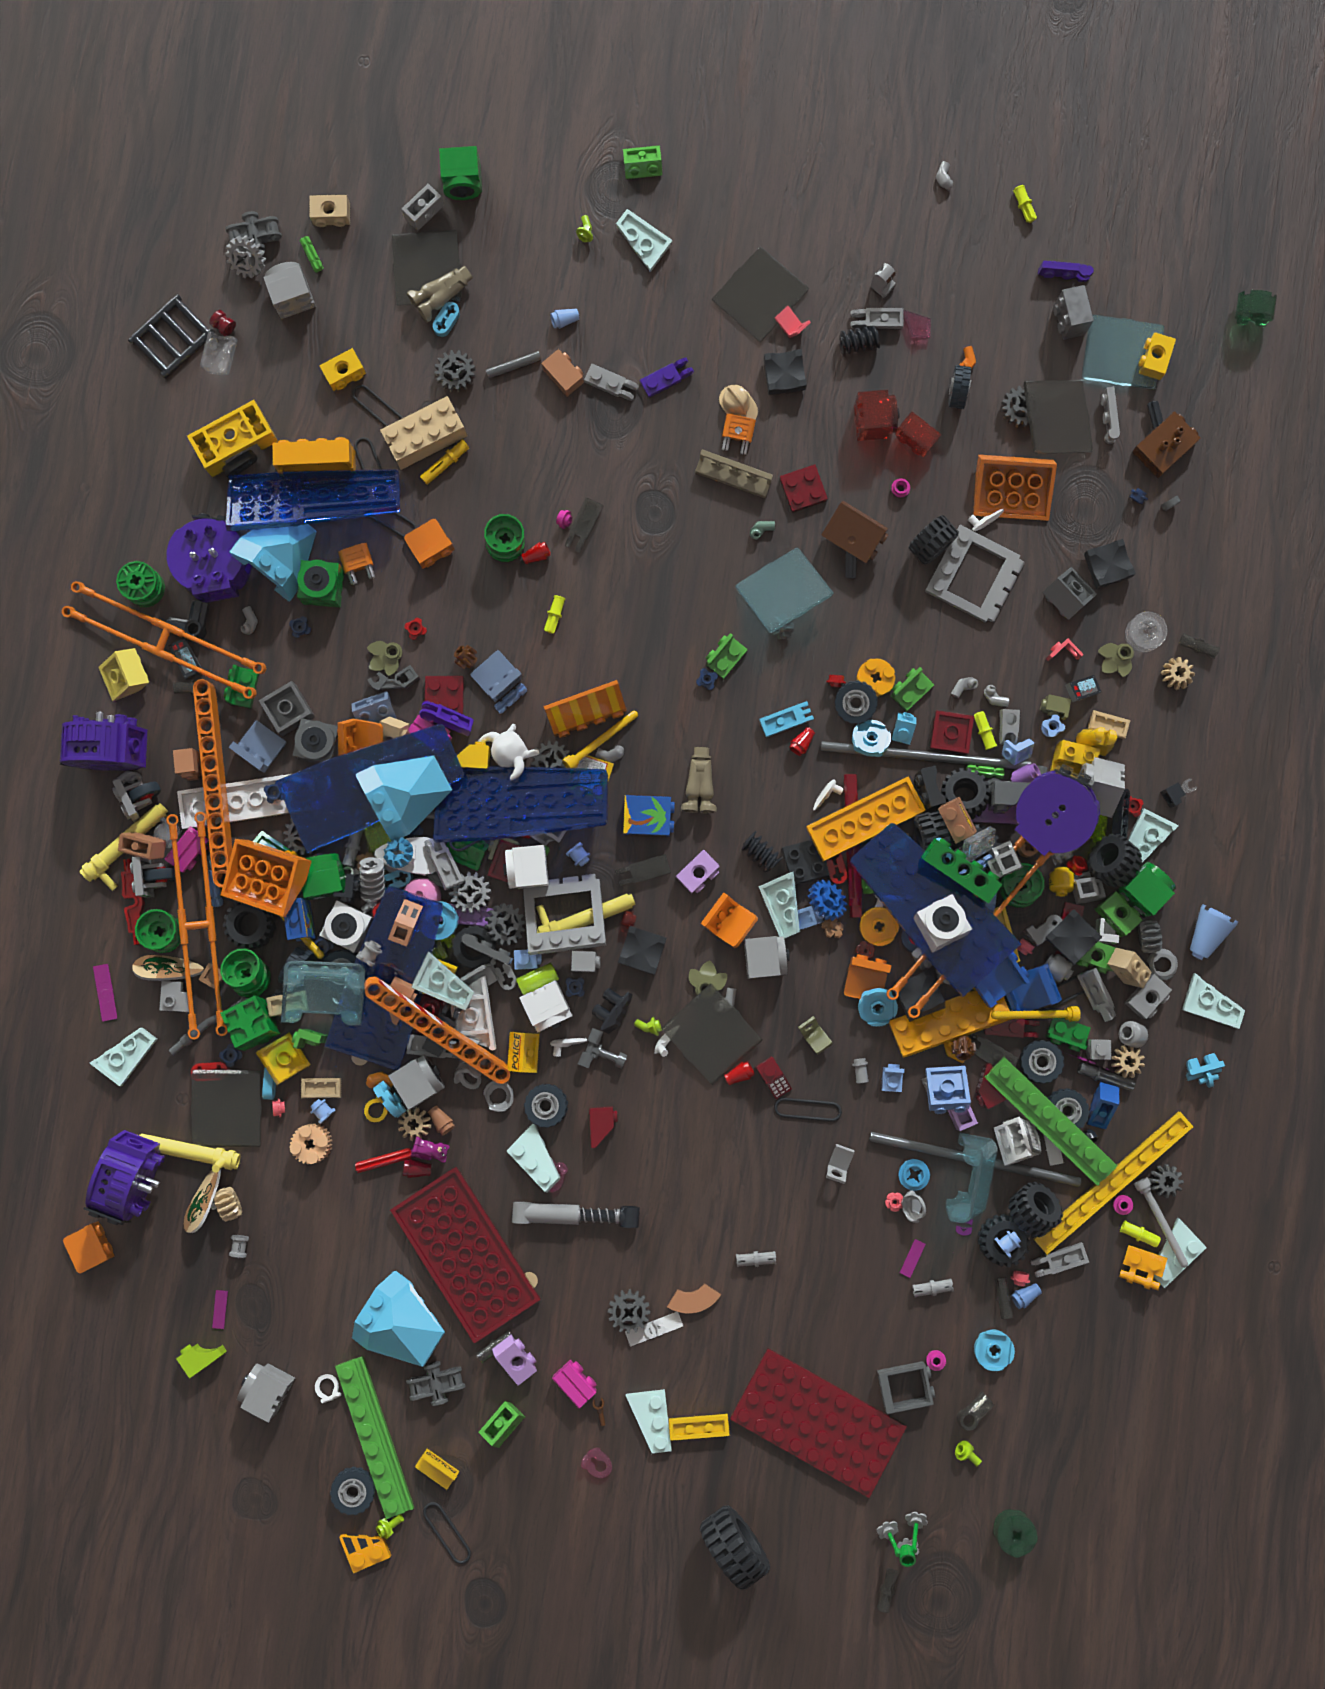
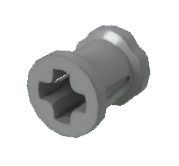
[229,1235,249,1258]

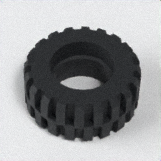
[700,1505,770,1590]

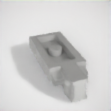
[1077,968,1116,1022]

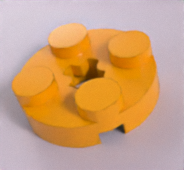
[856,659,895,697]
[859,907,899,946]

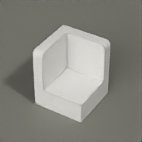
[1095,918,1119,945]

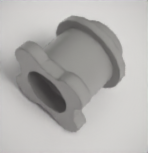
[356,941,382,967]

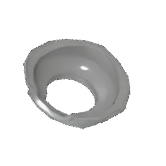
[1147,949,1178,980]
[483,1081,513,1112]

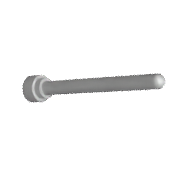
[1134,1177,1188,1268]

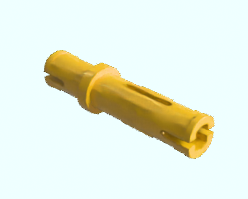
[420,439,470,485]

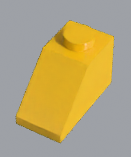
[449,742,491,771]

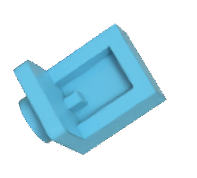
[891,712,916,745]

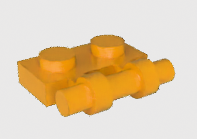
[1119,1245,1168,1290]

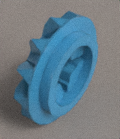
[383,837,413,868]
[898,1159,930,1191]

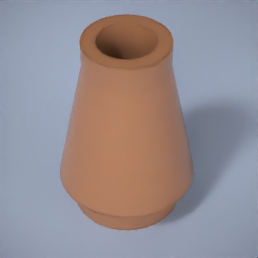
[428,1106,455,1136]

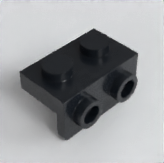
[333,874,361,903]

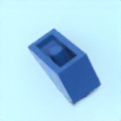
[1087,1082,1119,1129]

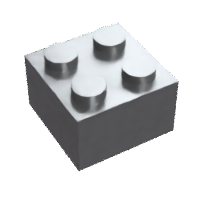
[1053,285,1094,340]
[259,681,315,736]

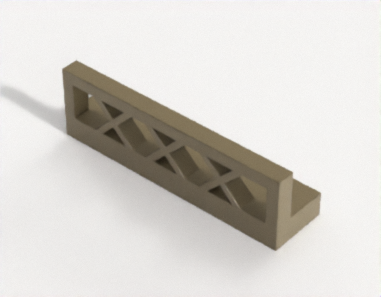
[695,449,773,498]

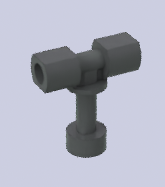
[578,1028,627,1069]

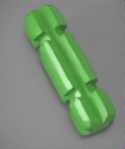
[300,236,324,272]
[966,765,1004,779]

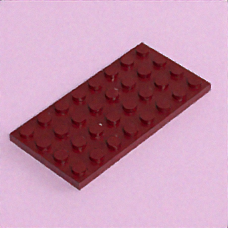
[390,1166,541,1343]
[730,1348,907,1498]

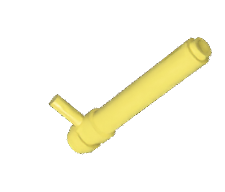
[80,803,168,891]
[536,894,636,933]
[139,1134,241,1173]

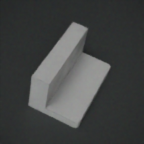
[460,963,499,987]

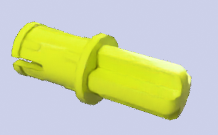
[1013,185,1037,223]
[544,595,566,634]
[974,712,997,750]
[1120,1221,1161,1247]

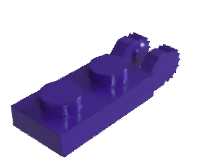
[1038,261,1094,282]
[640,358,694,398]
[419,701,474,736]

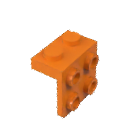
[404,519,455,569]
[337,719,383,762]
[701,893,758,948]
[844,954,891,999]
[63,1221,115,1273]

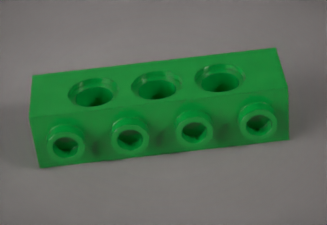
[921,838,1002,904]

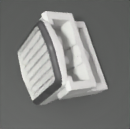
[994,1117,1041,1166]

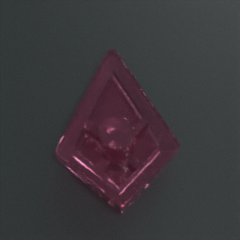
[903,310,931,338]

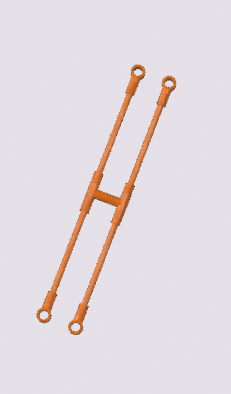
[62,581,267,699]
[166,812,228,1039]
[886,836,1055,1018]

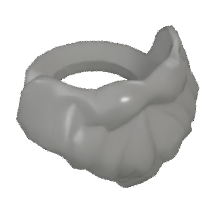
[454,1062,481,1089]
[901,1190,926,1223]

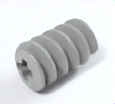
[359,857,385,902]

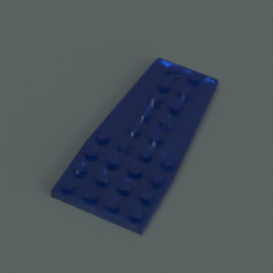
[226,469,401,531]
[275,724,464,853]
[433,766,608,843]
[850,823,1021,997]
[324,886,444,1071]

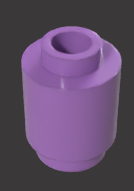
[1011,763,1041,783]

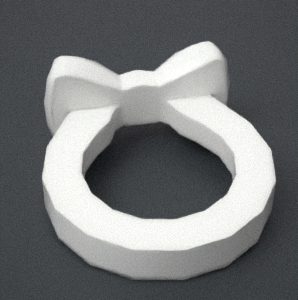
[315,1374,341,1404]

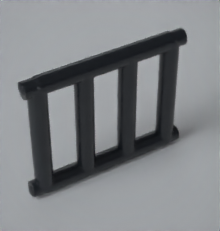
[128,294,215,378]

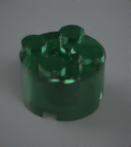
[1235,290,1277,327]
[993,1509,1038,1558]

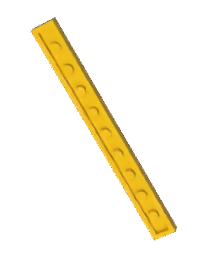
[1033,1111,1193,1254]

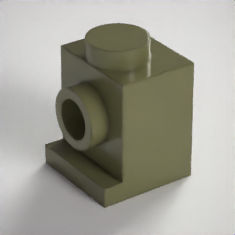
[1040,695,1071,721]

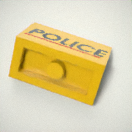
[507,1032,539,1073]
[415,1449,459,1490]

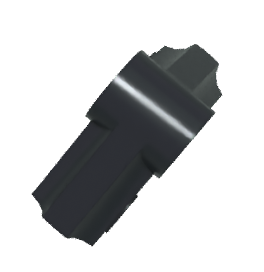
[166,600,210,640]

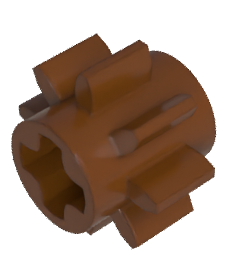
[454,645,477,669]
[951,1036,976,1060]

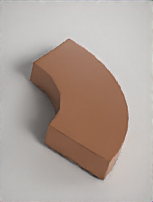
[667,1283,721,1313]

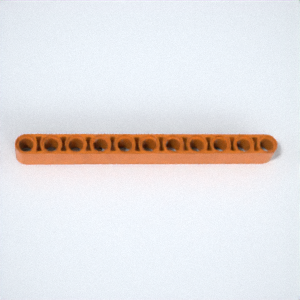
[193,679,233,887]

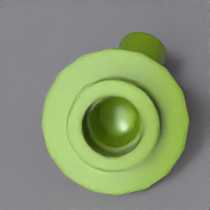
[576,215,593,242]
[634,1017,662,1036]
[955,1441,982,1467]
[376,1514,404,1539]

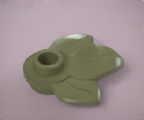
[367,641,403,676]
[1098,643,1134,677]
[689,961,727,999]

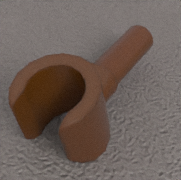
[593,1398,605,1426]

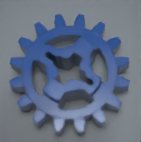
[808,879,847,921]

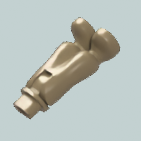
[407,266,473,323]
[681,747,717,814]

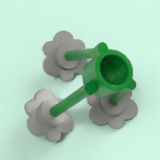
[877,1512,928,1567]

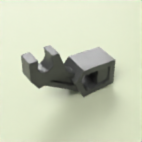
[368,665,420,691]

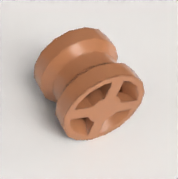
[1017,841,1038,858]

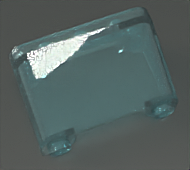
[281,961,365,1025]
[945,1133,998,1223]

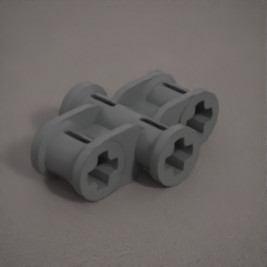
[225,211,282,251]
[406,1361,466,1406]

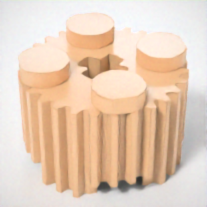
[289,1124,333,1164]

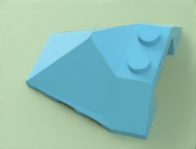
[229,507,317,602]
[356,756,452,841]
[352,1271,445,1367]

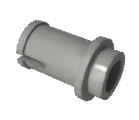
[852,1058,869,1083]

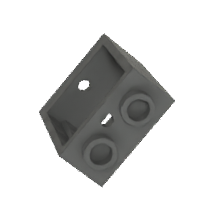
[877,1361,936,1414]

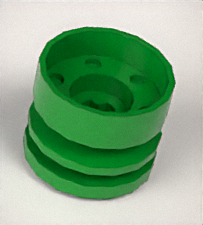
[484,514,525,562]
[116,561,165,608]
[999,863,1044,908]
[135,909,181,953]
[220,949,271,998]

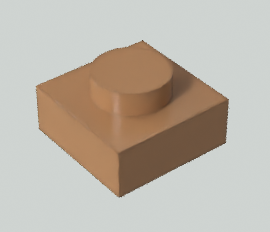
[199,963,223,989]

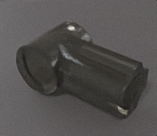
[957,1392,994,1431]

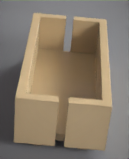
[380,396,467,470]

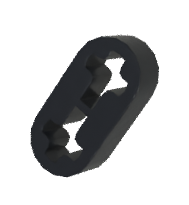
[222,450,258,478]

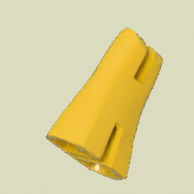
[1076,727,1117,756]

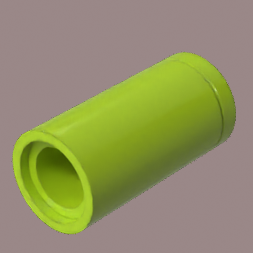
[516,962,559,995]

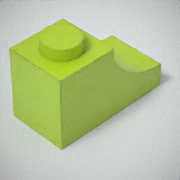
[176,1343,227,1378]

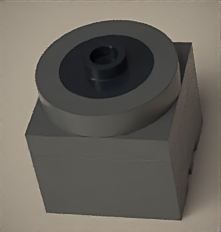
[292,718,338,767]

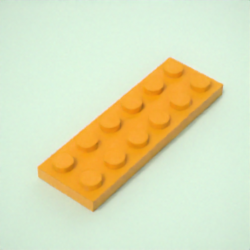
[806,776,926,861]
[889,990,1011,1058]

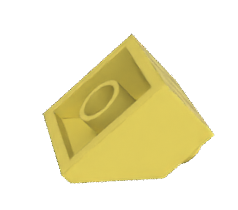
[99,648,149,701]

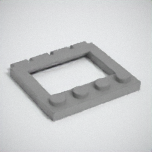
[925,525,1025,622]
[523,874,606,955]

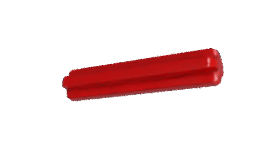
[355,1148,412,1173]

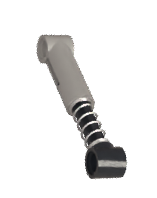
[512,1202,640,1228]

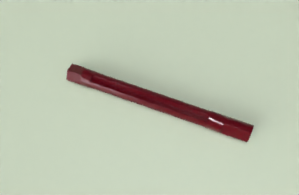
[844,774,862,918]

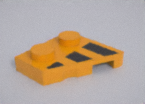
[339,1534,391,1573]

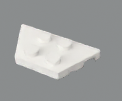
[451,975,496,1050]

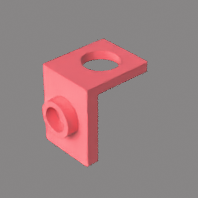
[774,306,811,338]
[1046,638,1084,661]

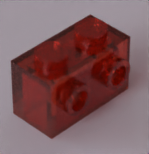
[895,412,941,457]

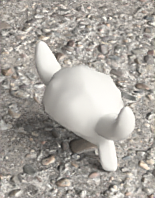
[478,724,539,780]

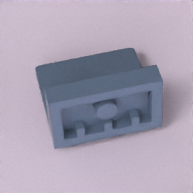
[470,650,523,703]
[352,691,397,723]
[229,720,287,773]

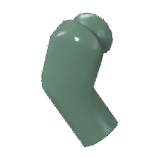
[750,521,775,540]

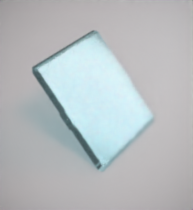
[1082,315,1164,389]
[735,548,834,633]

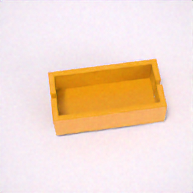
[272,437,356,477]

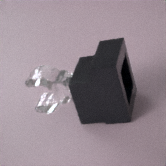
[1160,778,1197,808]

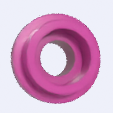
[891,478,910,498]
[556,510,573,529]
[1113,1195,1133,1215]
[926,1350,946,1371]

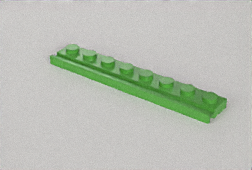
[984,1057,1117,1186]
[335,1356,414,1519]

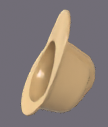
[719,385,758,420]

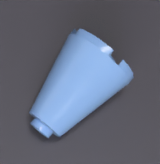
[1190,904,1238,960]

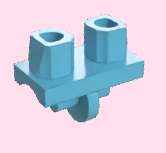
[1186,1053,1225,1088]

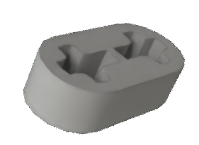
[491,958,517,990]

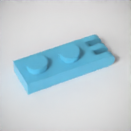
[759,701,814,738]

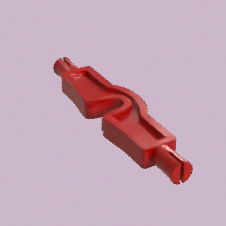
[121,859,145,945]

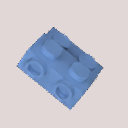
[925,1066,971,1114]

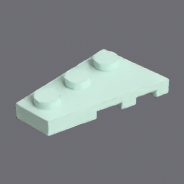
[507,1124,561,1193]

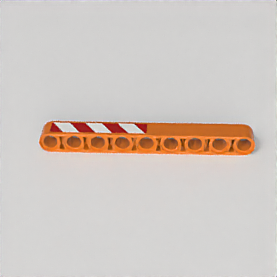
[364,977,510,1084]

